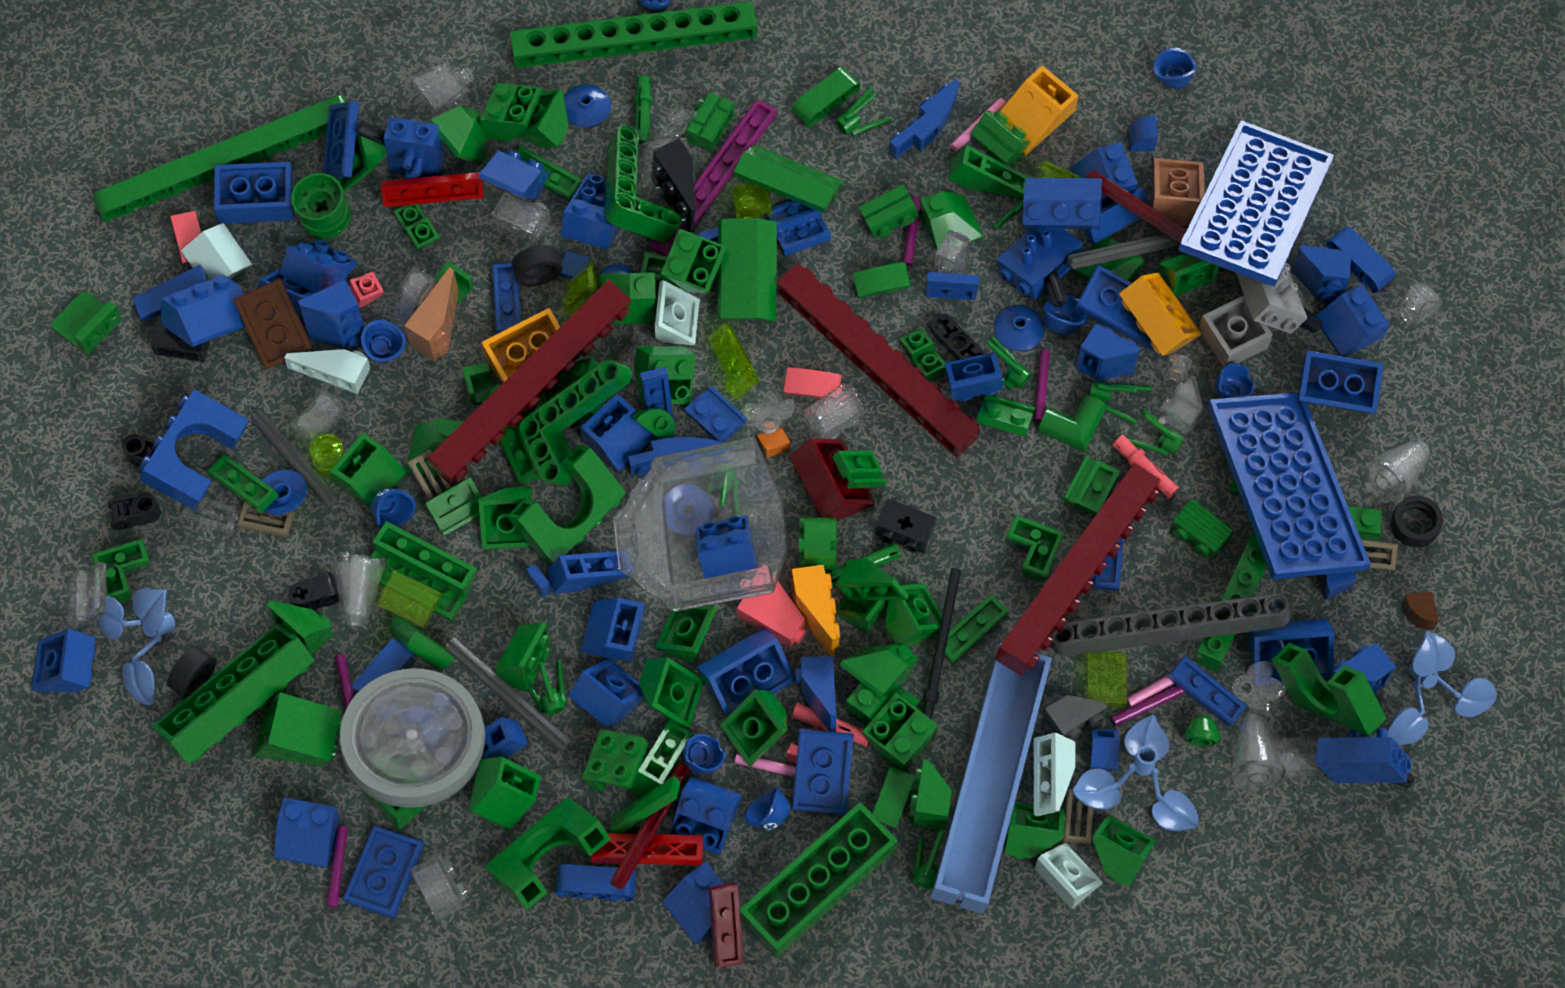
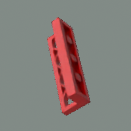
[381,172,484,207]
[591,833,703,866]

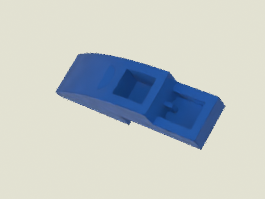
[889,79,959,159]
[628,437,734,476]

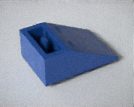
[561,173,619,250]

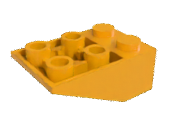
[1001,65,1079,156]
[791,565,840,657]

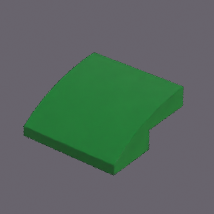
[1072,237,1145,282]

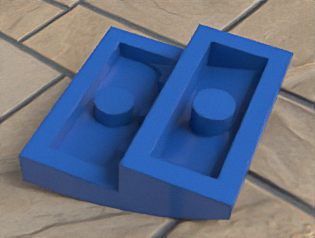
[765,200,831,256]

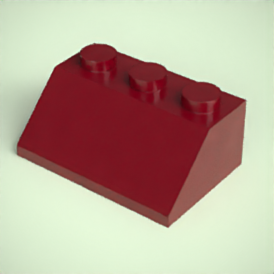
[790,438,875,521]

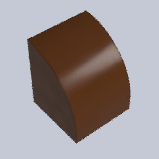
[1402,592,1439,630]

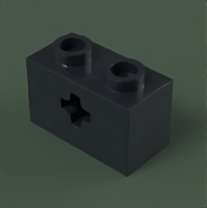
[151,317,210,363]
[875,498,937,553]

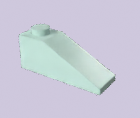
[284,349,370,394]
[1034,732,1075,816]

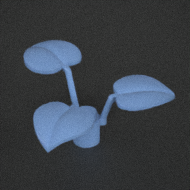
[95,588,175,706]
[1387,631,1497,745]
[1073,715,1198,831]

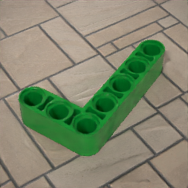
[605,125,682,243]
[519,360,632,486]

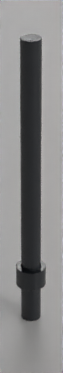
[922,568,961,720]

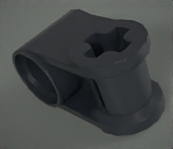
[122,434,155,467]
[108,492,161,530]
[288,572,342,611]

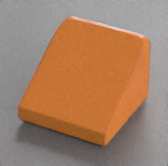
[757,426,790,458]

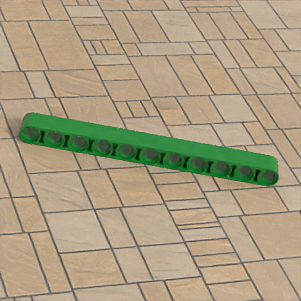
[93,96,348,222]

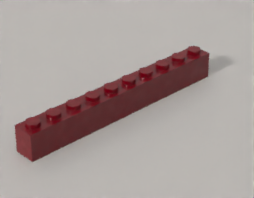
[777,263,980,458]
[427,280,631,485]
[995,463,1161,677]

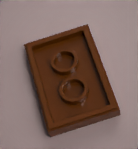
[233,278,313,369]

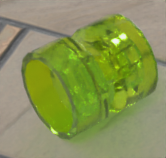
[309,434,345,478]

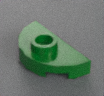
[631,406,675,439]

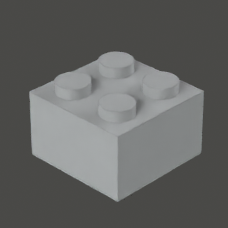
[1199,296,1273,367]

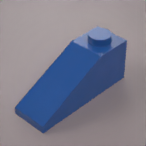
[546,550,635,594]
[796,656,836,732]
[439,717,528,774]

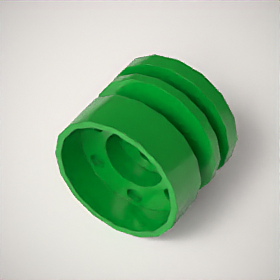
[291,173,351,239]

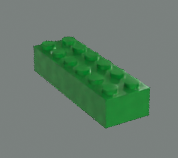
[152,623,315,765]
[740,802,898,959]

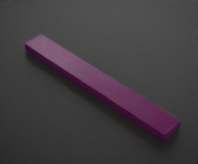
[650,99,778,257]

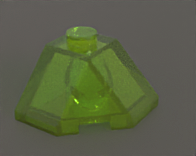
[562,260,598,317]

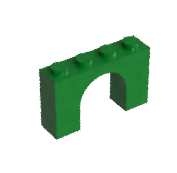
[507,445,626,564]
[1271,643,1387,737]
[484,797,611,910]

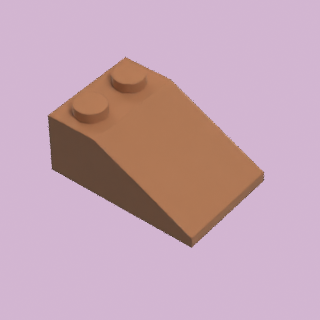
[1151,158,1205,228]
[404,267,459,362]

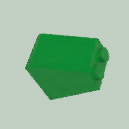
[253,693,342,767]

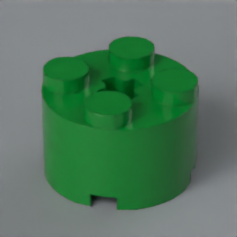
[799,518,837,570]

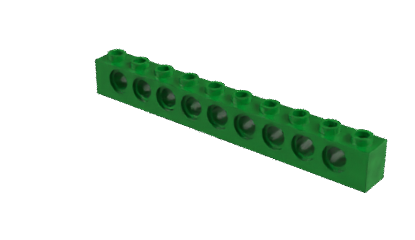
[510,1,757,69]

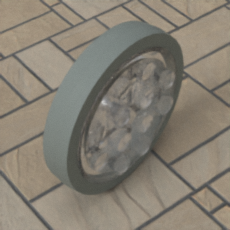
[340,668,485,808]

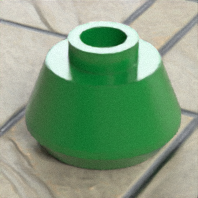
[1183,714,1221,747]

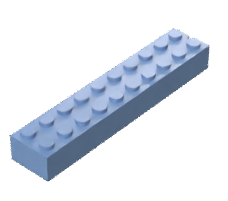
[930,643,1052,914]

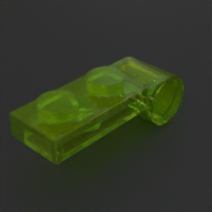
[707,323,759,399]

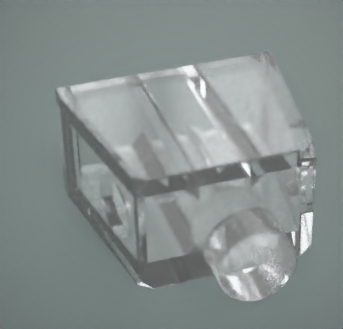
[410,63,474,117]

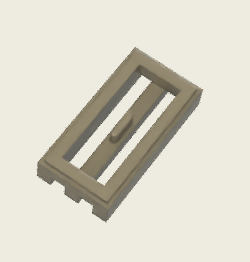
[407,449,451,500]
[236,502,295,538]
[1361,540,1398,570]
[1063,789,1093,846]

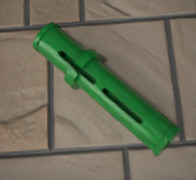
[633,75,653,147]
[825,542,902,588]

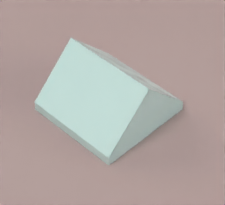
[181,223,252,281]
[655,280,700,345]
[1035,843,1103,910]

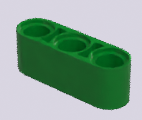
[791,67,861,128]

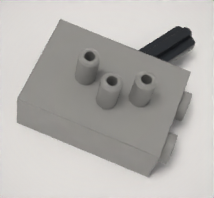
[1236,263,1323,334]

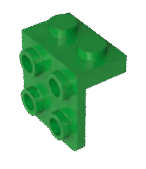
[51,291,122,356]
[582,729,648,793]

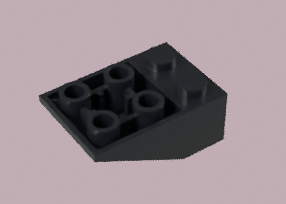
[651,138,695,233]

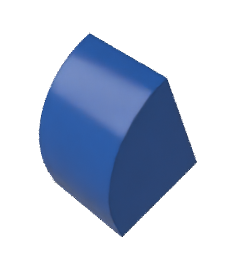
[1128,115,1158,152]
[1322,572,1357,600]
[1090,728,1120,770]

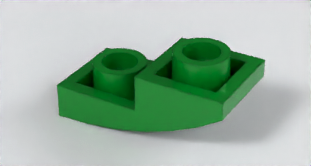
[393,204,440,250]
[853,262,911,299]
[900,328,947,382]
[872,766,915,828]

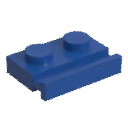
[925,272,979,301]
[684,386,747,443]

